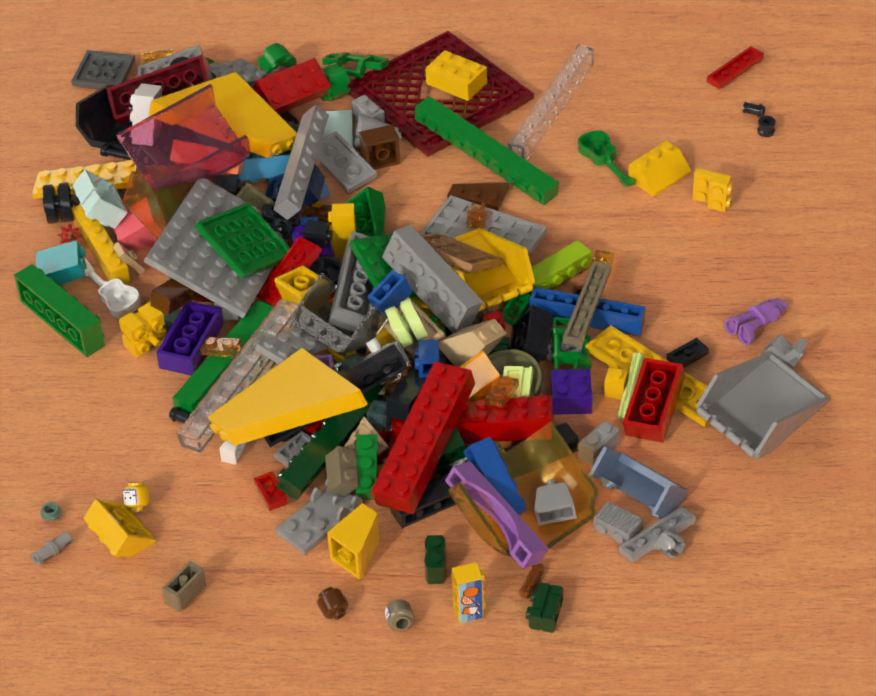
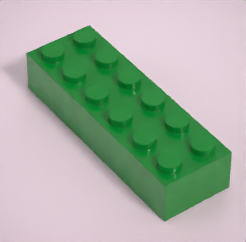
[14,264,105,357]

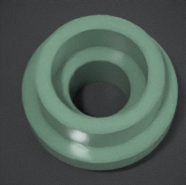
[41,502,61,521]

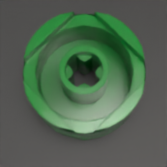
[258,43,297,76]
[320,62,350,101]

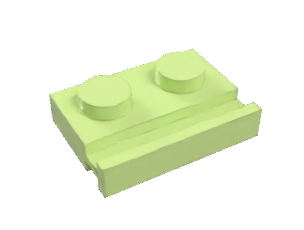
[501,366,534,398]

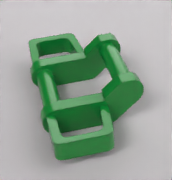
[322,52,389,78]
[551,317,592,370]

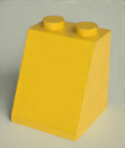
[275,266,329,322]
[327,503,379,580]

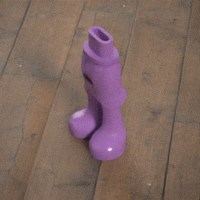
[724,298,787,345]

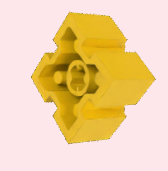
[119,302,167,358]

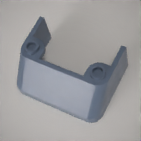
[589,446,689,519]

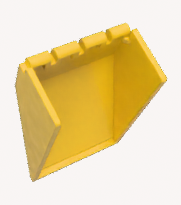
[450,228,535,312]

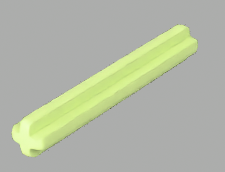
[618,352,644,421]

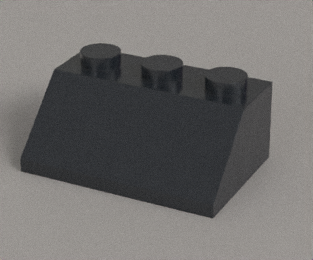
[509,304,552,364]

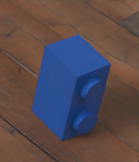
[368,270,413,318]

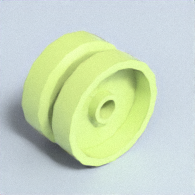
[385,298,428,348]

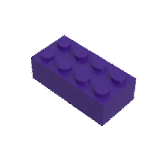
[156,302,224,376]

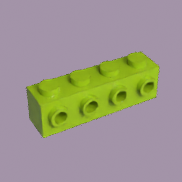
[528,240,592,295]

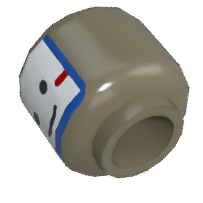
[385,599,415,632]

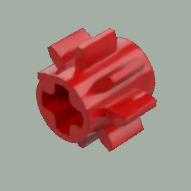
[57,224,82,244]

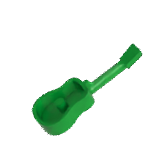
[578,130,635,187]

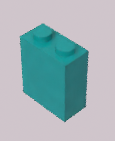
[36,240,87,285]

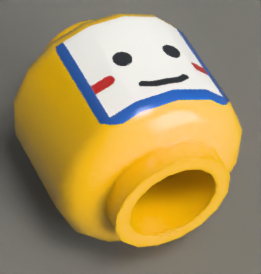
[123,482,150,512]

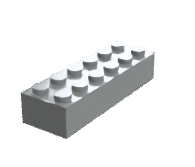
[382,225,483,333]
[328,231,375,335]

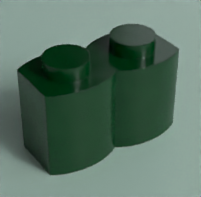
[424,535,446,584]

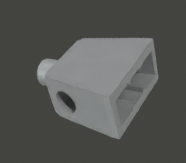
[534,479,577,526]

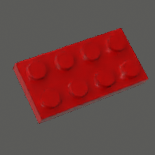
[256,236,322,309]

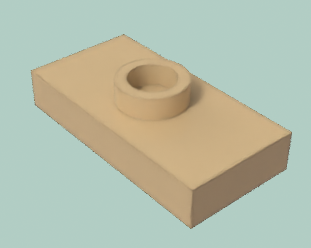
[113,242,145,274]

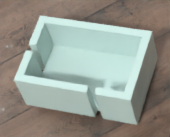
[73,170,128,228]

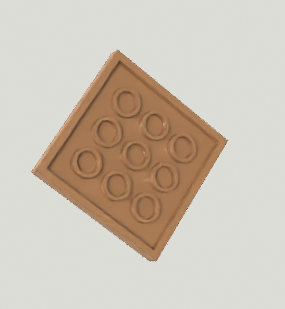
[421,232,502,273]

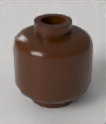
[317,587,349,620]

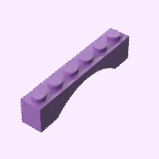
[445,462,549,569]

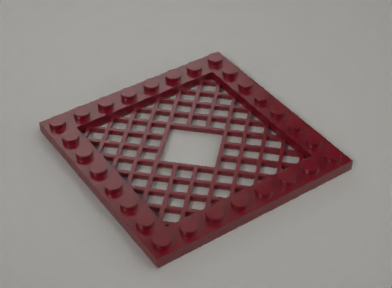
[347,31,534,156]

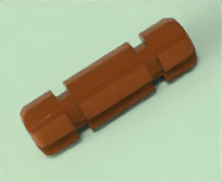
[520,564,544,599]

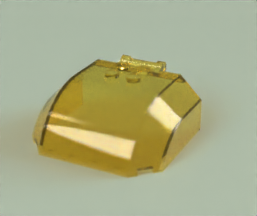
[448,422,598,557]

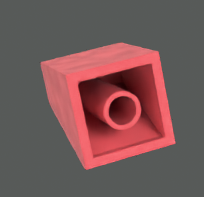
[112,197,166,251]

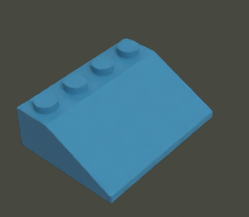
[233,149,292,182]

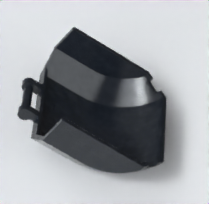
[75,84,191,160]

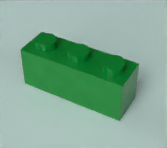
[356,434,378,500]

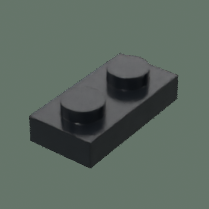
[666,338,709,368]

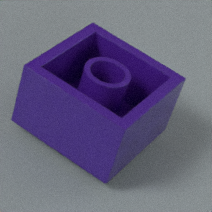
[551,369,592,415]

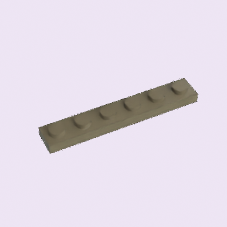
[563,261,612,347]

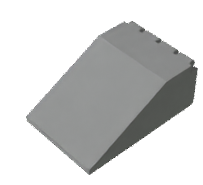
[696,352,830,459]

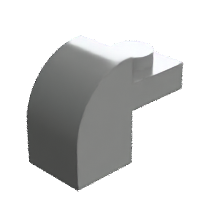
[761,334,808,368]

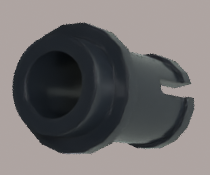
[742,102,765,117]
[169,407,195,427]

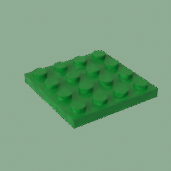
[194,203,290,279]
[349,234,418,298]

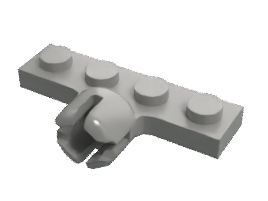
[618,507,696,562]

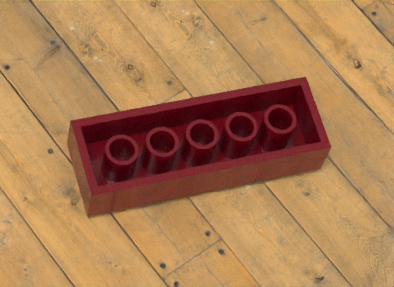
[106,55,213,125]

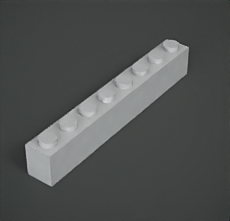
[273,105,329,220]

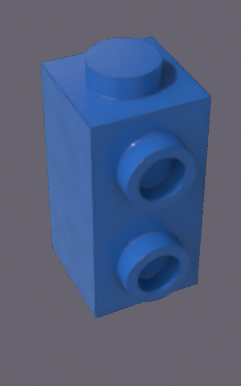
[415,340,439,378]

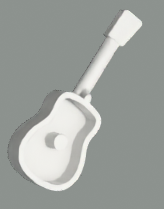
[84,259,142,319]

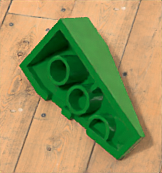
[346,186,386,237]

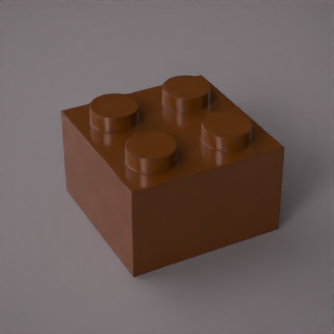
[359,124,400,170]

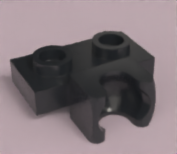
[262,204,299,239]

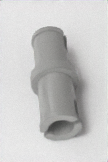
[31,532,72,565]

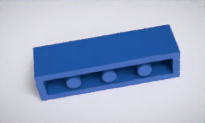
[463,437,527,516]

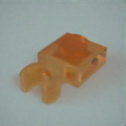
[466,202,486,229]

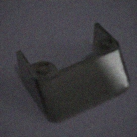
[292,273,388,355]

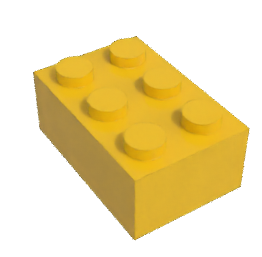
[425,50,487,101]

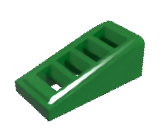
[502,293,531,325]

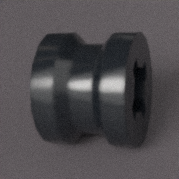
[757,116,776,137]

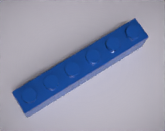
[530,287,645,336]

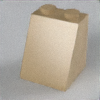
[438,319,507,367]

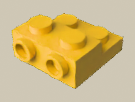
[692,168,733,212]

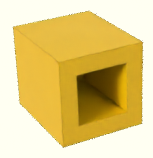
[604,367,628,400]

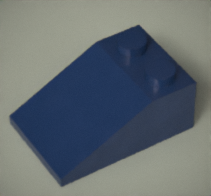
[265,164,325,206]

